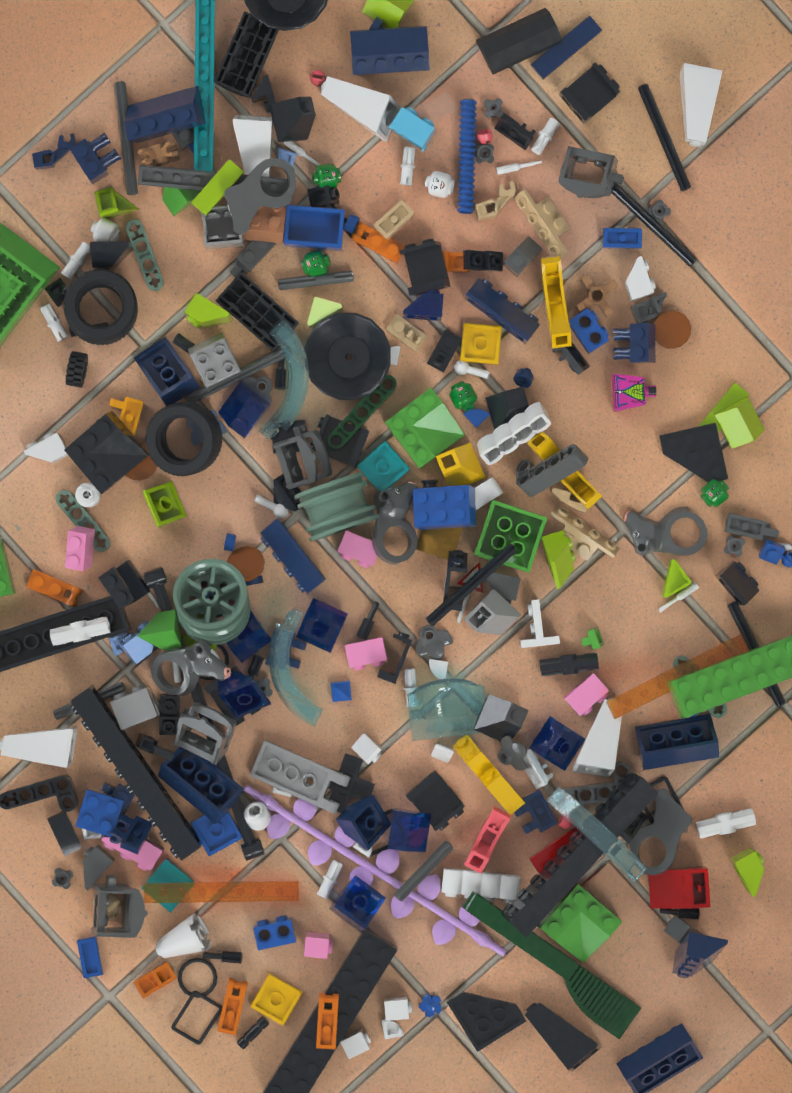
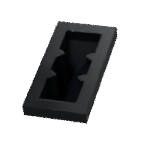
[274,474,301,512]

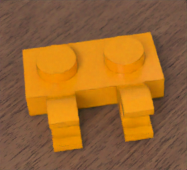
[109,396,144,437]

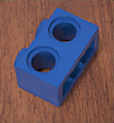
[569,308,609,354]
[253,915,296,950]

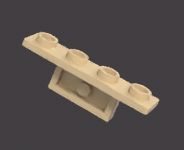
[514,189,570,259]
[551,505,619,561]

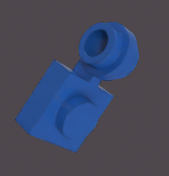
[759,539,792,568]

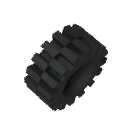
[65,351,88,388]

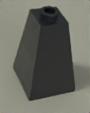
[525,1003,602,1072]

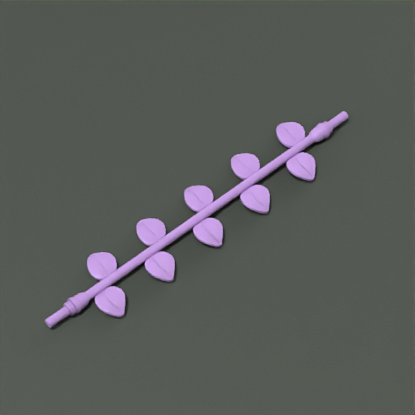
[244,784,507,956]

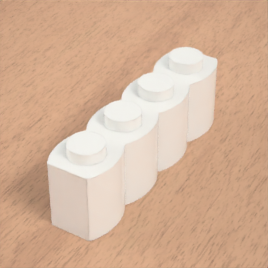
[477,402,551,465]
[441,868,521,903]

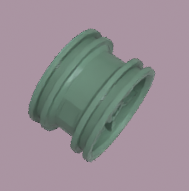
[294,472,379,542]
[173,559,250,645]

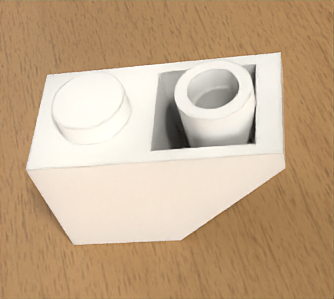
[625,256,656,302]
[23,432,68,463]
[351,732,382,764]

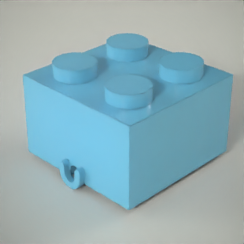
[388,107,436,152]

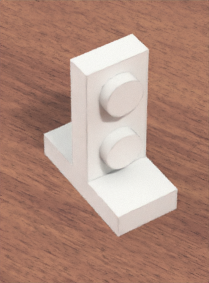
[520,599,560,648]

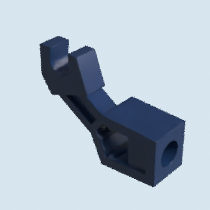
[32,133,76,170]

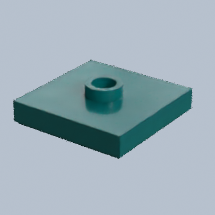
[357,441,410,491]
[141,858,196,913]

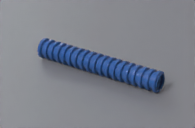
[457,99,477,214]

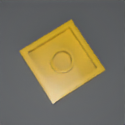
[460,323,502,365]
[250,973,303,1026]

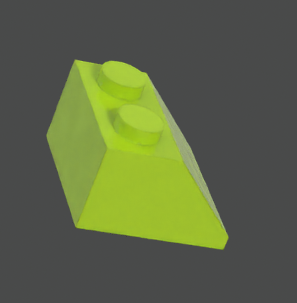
[542,530,576,589]
[730,848,765,897]

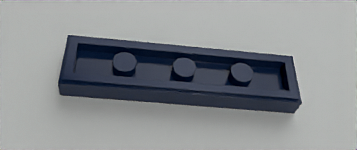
[531,16,602,80]

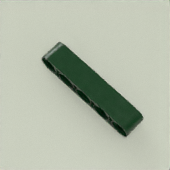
[328,375,397,451]

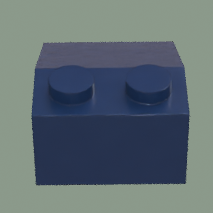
[134,337,199,406]

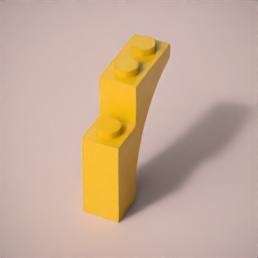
[541,256,572,348]
[527,431,602,509]
[453,734,525,815]

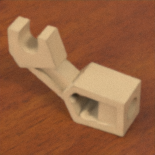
[474,181,516,221]

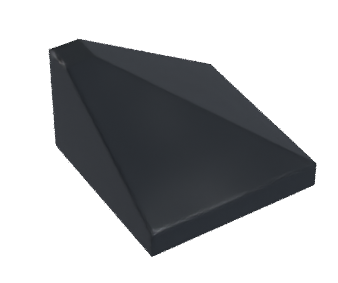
[45,278,67,307]

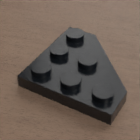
[659,423,728,482]
[447,991,526,1052]

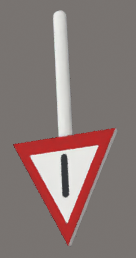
[457,561,484,623]

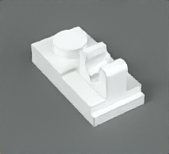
[523,749,553,789]

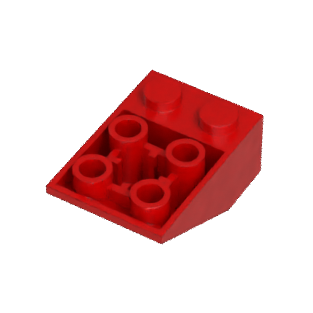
[648,866,711,909]

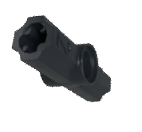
[539,653,599,676]

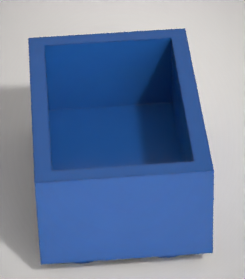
[284,205,345,251]
[413,485,476,530]

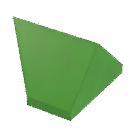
[163,187,201,216]
[137,609,183,651]

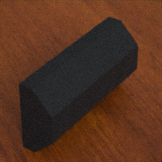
[476,8,562,75]
[214,11,279,98]
[215,272,299,352]

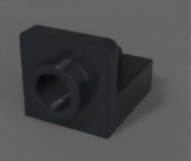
[307,185,340,207]

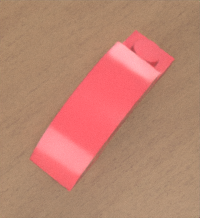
[464,806,511,874]

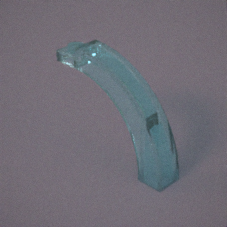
[258,320,309,439]
[269,608,323,727]
[546,787,647,883]

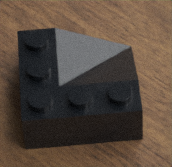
[64,411,149,494]

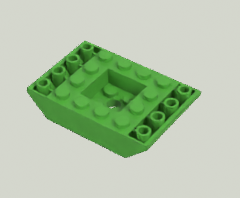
[0,223,60,347]

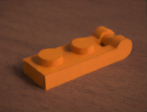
[350,222,405,264]
[26,569,83,607]
[217,978,248,1035]
[316,993,339,1049]

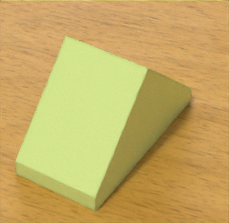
[307,297,343,328]

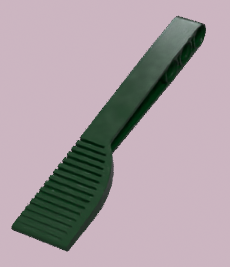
[462,891,641,1039]

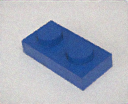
[603,228,642,249]

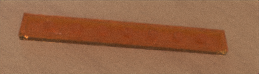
[606,634,749,719]
[144,881,299,903]

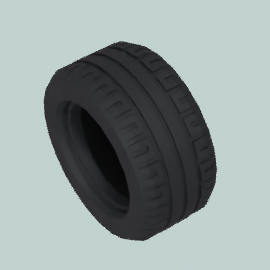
[63,269,138,345]
[145,401,223,476]

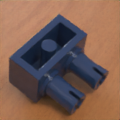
[69,133,121,185]
[613,323,656,363]

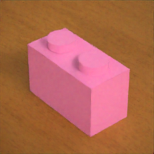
[65,526,95,571]
[337,531,377,568]
[345,637,387,671]
[564,673,609,716]
[304,932,333,959]

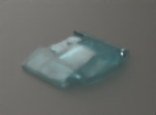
[407,678,485,741]

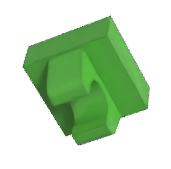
[581,627,604,650]

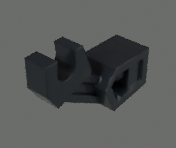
[135,733,174,761]

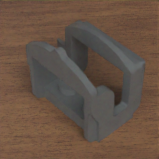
[558,146,624,198]
[273,424,332,489]
[174,702,236,764]
[91,875,148,938]

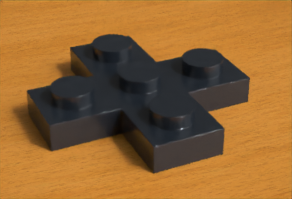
[323,753,375,813]

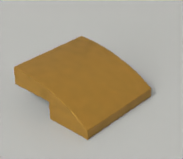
[416,527,463,560]

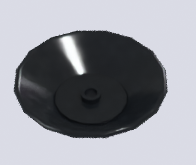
[244,0,328,31]
[304,313,391,400]

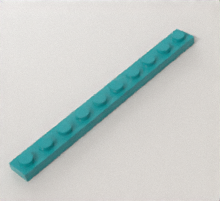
[194,0,215,171]

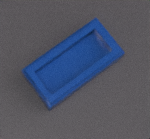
[77,936,103,978]

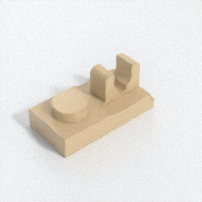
[373,200,415,240]
[385,314,427,352]

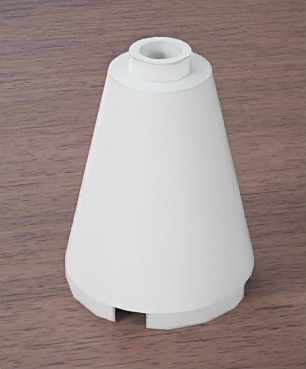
[155,913,211,958]

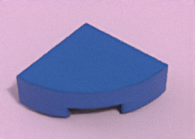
[463,409,490,428]

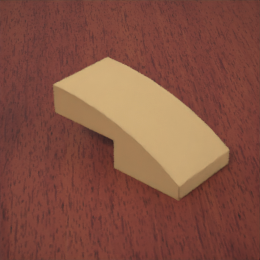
[551,488,587,513]

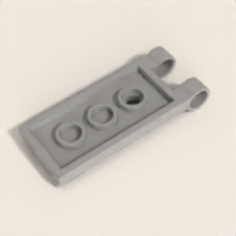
[250,740,351,813]

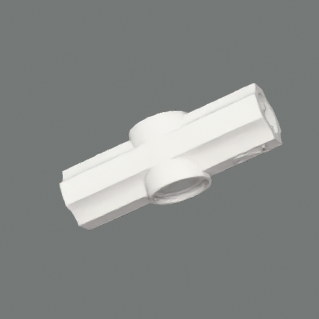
[50,617,111,646]
[696,808,756,838]

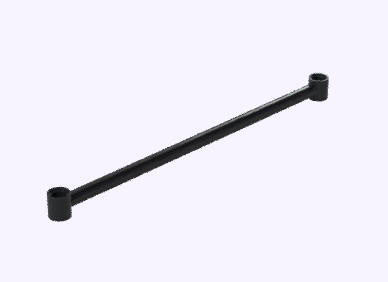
[143,566,265,861]

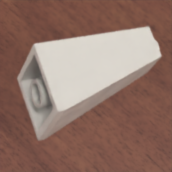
[679,63,722,147]
[321,76,400,142]
[233,115,274,177]
[572,698,624,778]
[0,727,78,768]

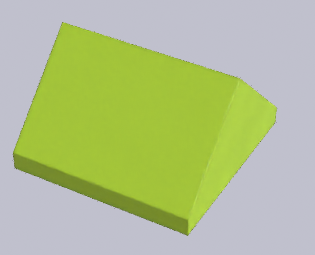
[362,0,414,28]
[714,396,765,449]
[142,481,187,528]

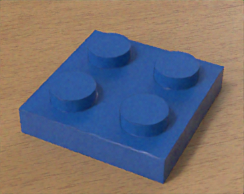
[75,789,124,837]
[191,811,243,856]

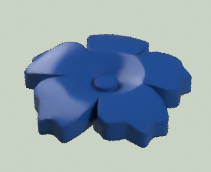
[419,993,442,1018]

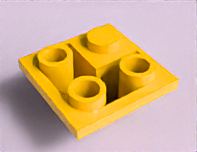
[435,442,486,486]

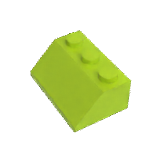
[184,293,233,329]

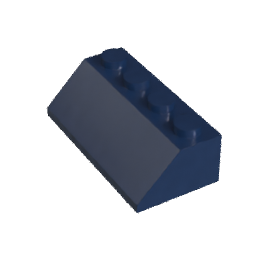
[350,26,430,75]
[124,86,206,143]
[464,278,540,345]
[260,518,326,594]
[635,714,719,770]
[158,747,244,824]
[672,932,728,978]
[616,1023,703,1093]

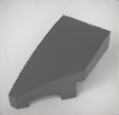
[630,292,667,323]

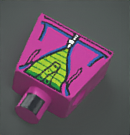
[612,374,656,412]

